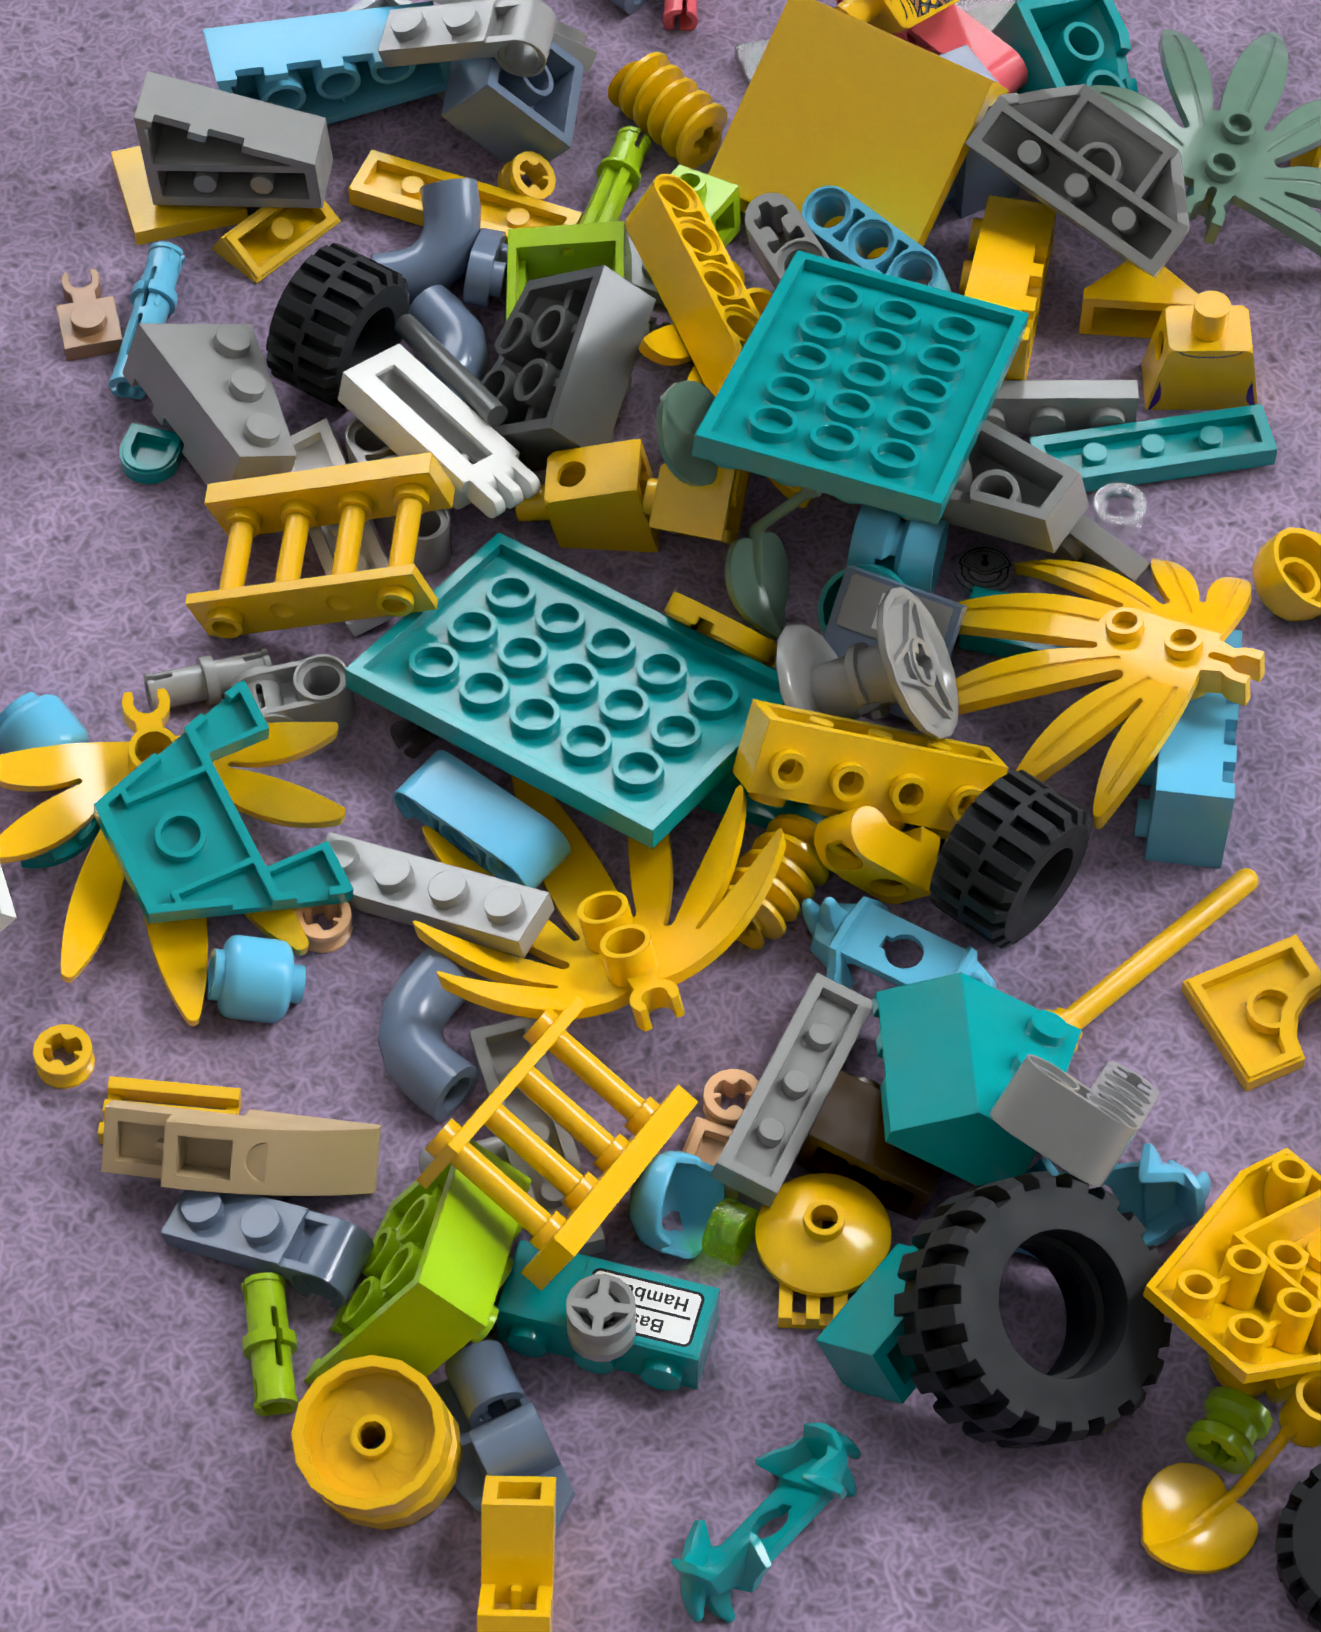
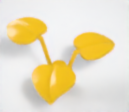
[1140,1353,1321,1575]

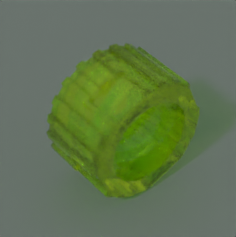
[702,1198,759,1266]

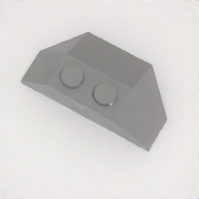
[965,84,1190,278]

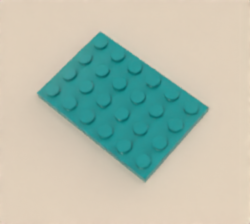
[691,250,1029,525]
[345,533,785,849]

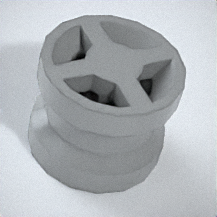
[566,1274,636,1362]

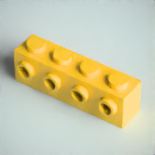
[732,699,1009,840]

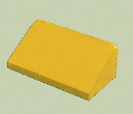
[211,200,341,284]

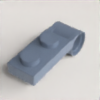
[161,1189,374,1308]

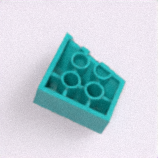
[872,972,1082,1186]

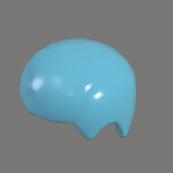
[629,1151,726,1259]

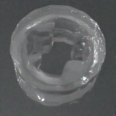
[1091,482,1147,540]

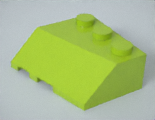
[304,1139,532,1384]

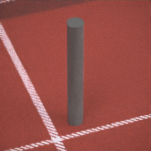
[394,314,508,427]

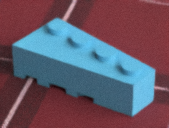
[203,1,451,125]
[1134,630,1242,868]

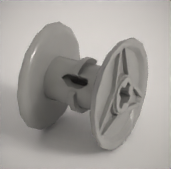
[776,587,959,739]

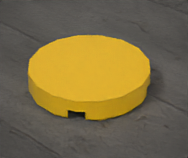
[664,592,777,668]

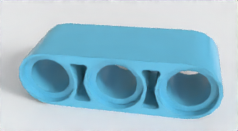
[801,185,951,292]
[393,750,571,889]

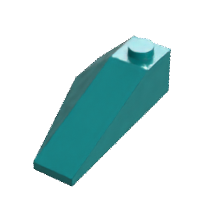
[991,0,1138,94]

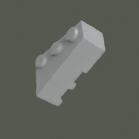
[134,71,333,208]
[122,323,297,486]

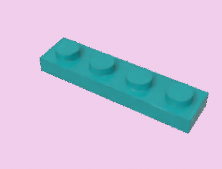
[1029,404,1278,492]

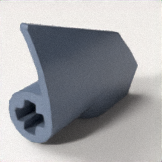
[432,1340,576,1530]

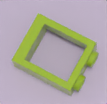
[506,221,632,321]

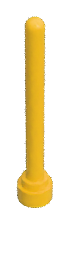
[1044,868,1259,1052]

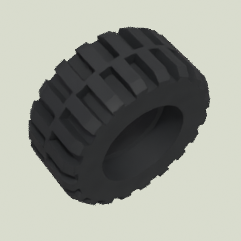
[894,1171,1172,1449]

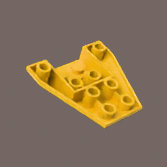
[1143,1148,1321,1384]

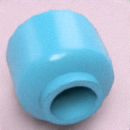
[0,692,89,754]
[206,935,306,1023]

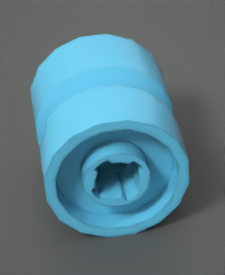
[847,504,949,594]

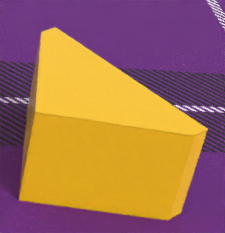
[1079,261,1199,338]

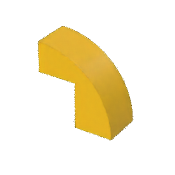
[477,1475,556,1632]

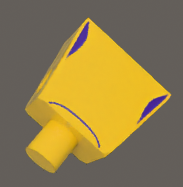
[1141,291,1258,410]

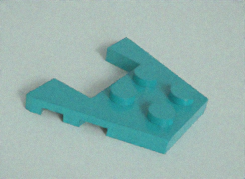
[93,680,354,924]

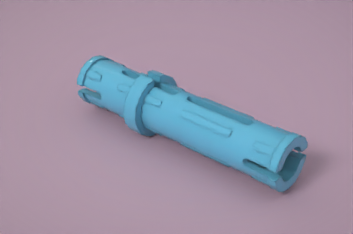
[108,241,186,400]

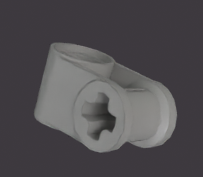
[230,654,355,730]

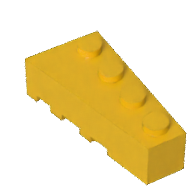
[959,195,1057,380]

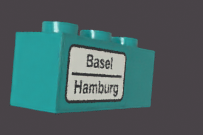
[497,1239,720,1391]

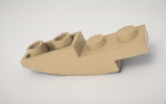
[101,1100,382,1196]

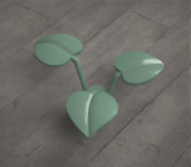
[656,380,822,640]

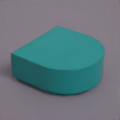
[119,422,184,484]

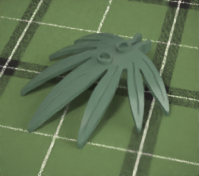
[1089,29,1321,257]

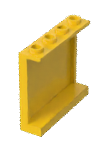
[708,0,1009,259]

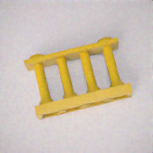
[185,452,455,639]
[416,995,698,1291]

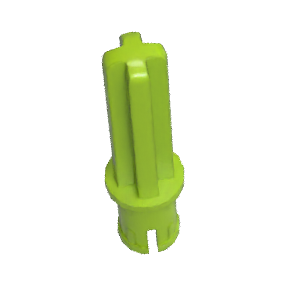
[579,126,651,224]

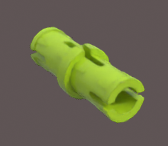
[241,1272,299,1417]

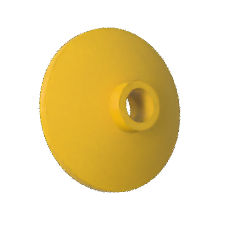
[755,1173,891,1297]

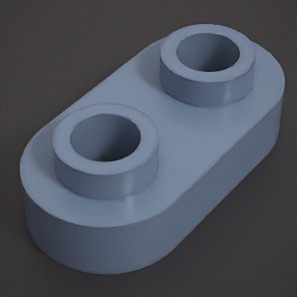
[463,228,508,307]

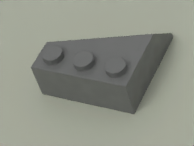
[471,265,656,471]

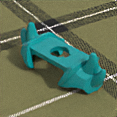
[670,1423,861,1623]

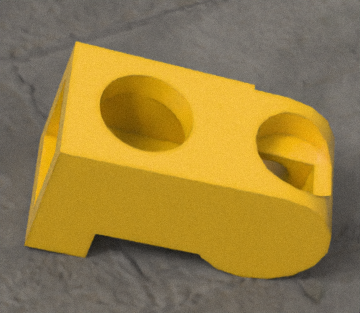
[814,806,941,904]

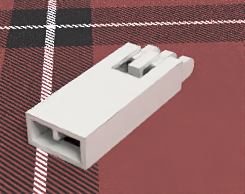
[338,344,541,518]

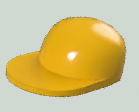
[1252,527,1321,621]

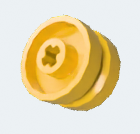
[291,1355,463,1530]

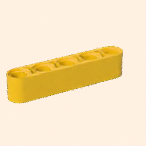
[625,174,760,397]

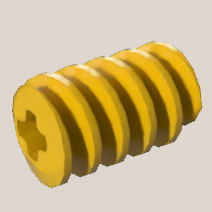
[608,52,728,169]
[722,814,830,950]

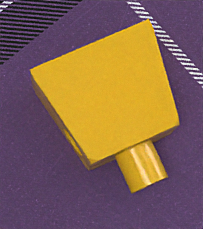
[515,439,660,553]

